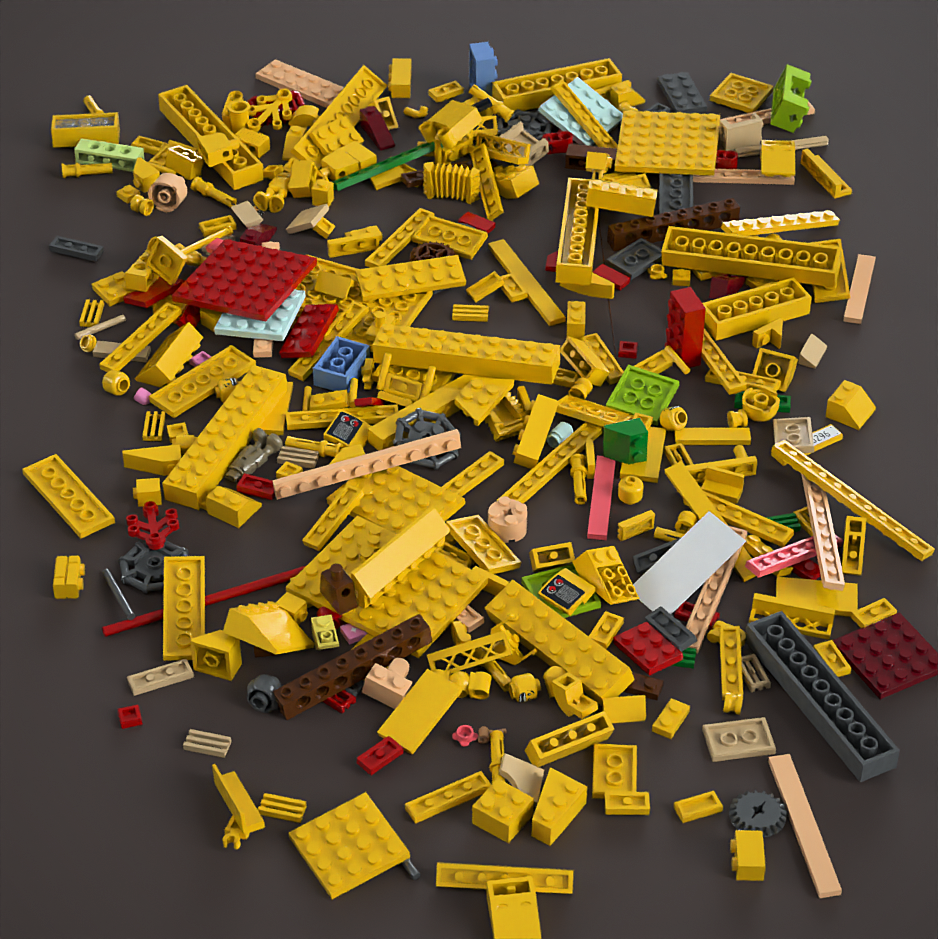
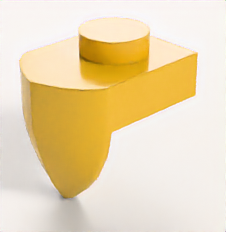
[543,666,566,698]

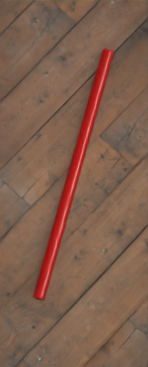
[102,565,307,637]

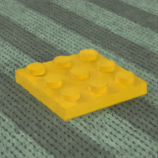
[710,73,774,113]

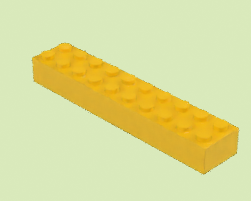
[158,85,264,190]
[555,178,599,286]
[661,226,841,287]
[372,324,560,385]
[162,365,288,510]

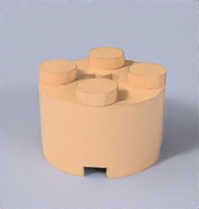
[148,173,187,212]
[488,496,527,543]

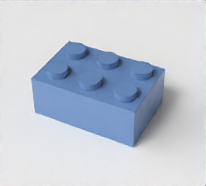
[469,42,497,97]
[313,336,370,393]

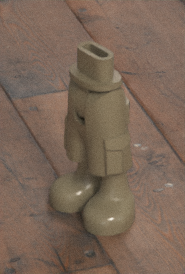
[225,428,283,483]

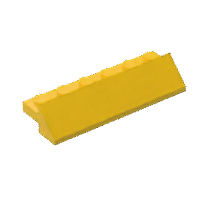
[351,506,450,609]

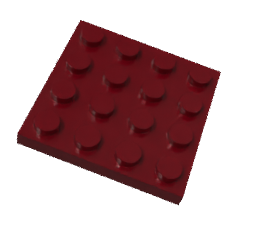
[832,612,938,700]

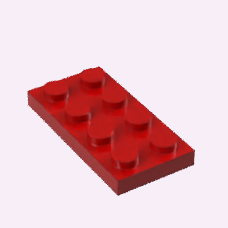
[279,304,339,358]

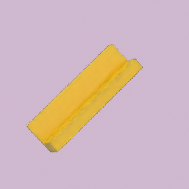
[212,764,265,835]

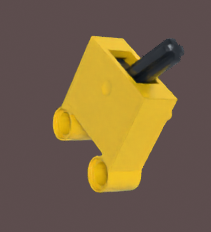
[419,98,492,149]

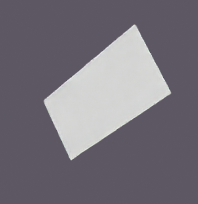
[633,511,746,614]

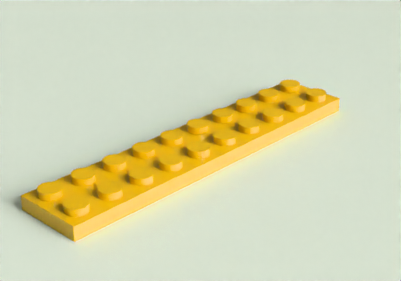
[290,65,388,171]

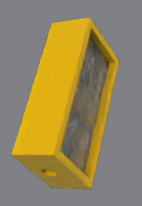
[51,112,120,148]

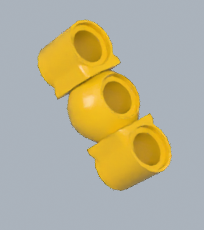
[433,669,491,699]

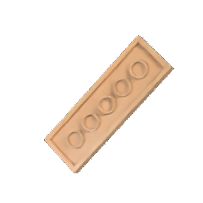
[256,59,344,108]

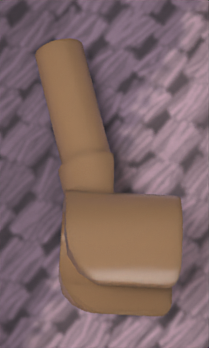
[478,726,506,744]

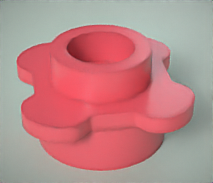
[452,725,478,747]

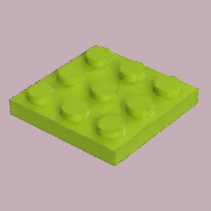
[606,365,679,426]
[522,564,601,618]

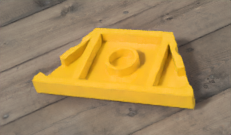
[454,378,514,426]

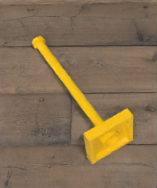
[146,225,233,285]

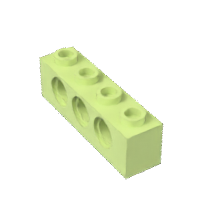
[74,138,145,172]

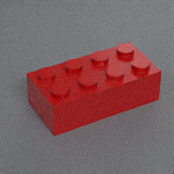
[665,287,706,368]

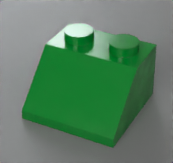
[603,418,648,465]

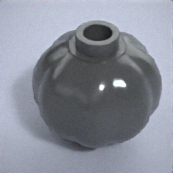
[247,674,284,713]

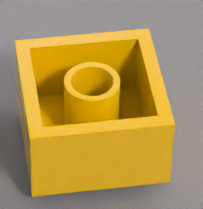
[472,778,534,843]

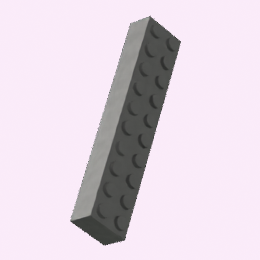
[745,611,900,782]

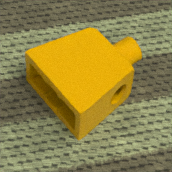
[197,133,239,167]
[318,148,359,181]

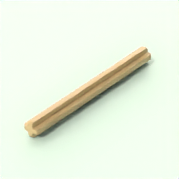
[735,136,829,158]

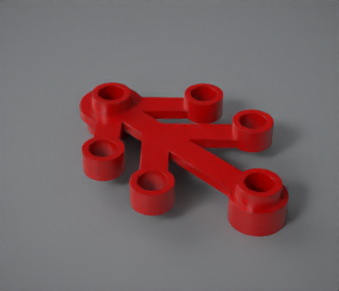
[126,501,180,550]

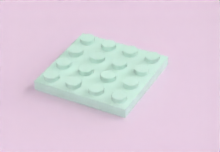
[538,77,623,146]
[214,289,306,341]

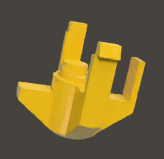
[491,614,538,665]

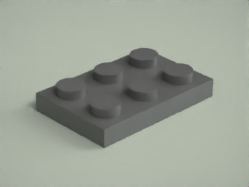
[606,238,662,280]

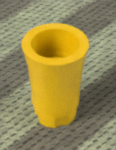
[227,100,250,134]

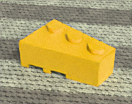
[532,767,587,846]

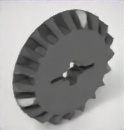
[729,789,787,837]

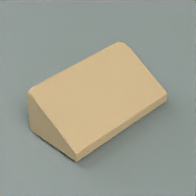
[231,201,263,228]
[798,334,827,369]

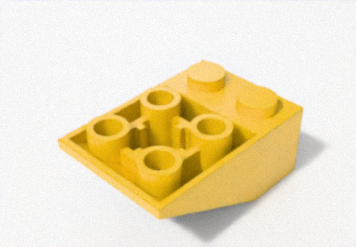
[760,140,795,177]
[493,164,539,199]
[572,546,640,605]
[487,876,541,939]

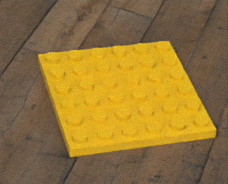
[615,110,720,176]

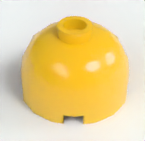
[742,386,780,422]

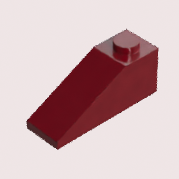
[360,106,395,151]
[240,223,277,246]
[709,274,748,299]

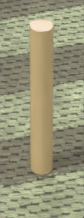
[75,315,126,340]

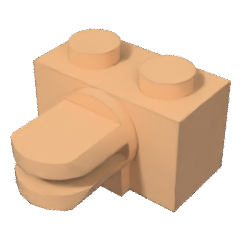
[362,658,413,709]

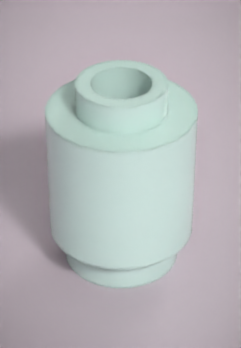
[547,422,573,448]

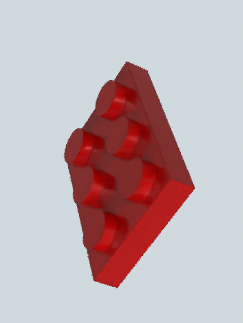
[613,621,683,676]

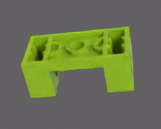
[770,64,812,133]

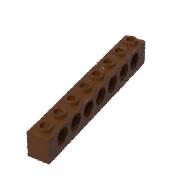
[607,198,740,251]
[273,613,432,720]

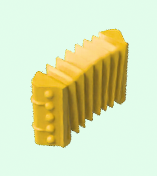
[423,162,480,204]
[483,392,527,442]

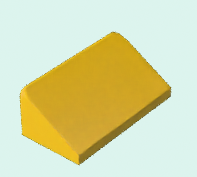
[602,695,646,723]

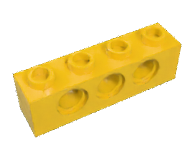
[124,249,160,292]

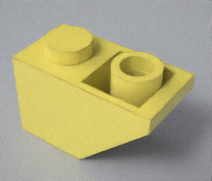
[311,615,339,650]

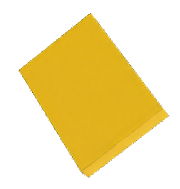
[592,743,637,799]

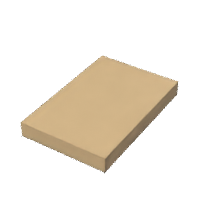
[773,417,814,453]
[702,717,776,762]

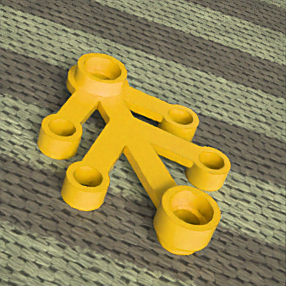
[247,88,292,132]

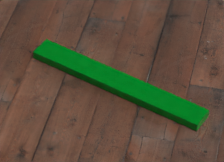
[333,141,443,191]

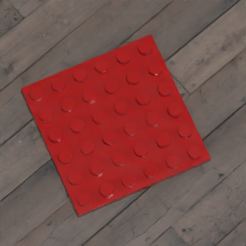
[171,239,317,322]

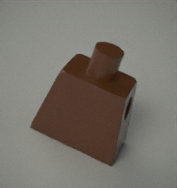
[320,564,358,615]

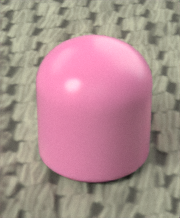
[134,387,151,405]

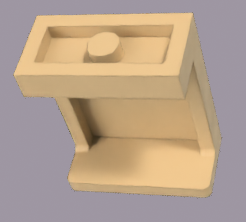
[718,113,763,151]
[497,122,549,166]

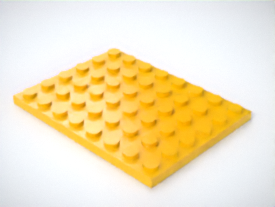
[290,255,433,352]
[286,515,488,658]

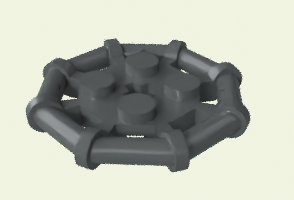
[497,109,554,141]
[393,408,461,470]
[118,538,189,594]

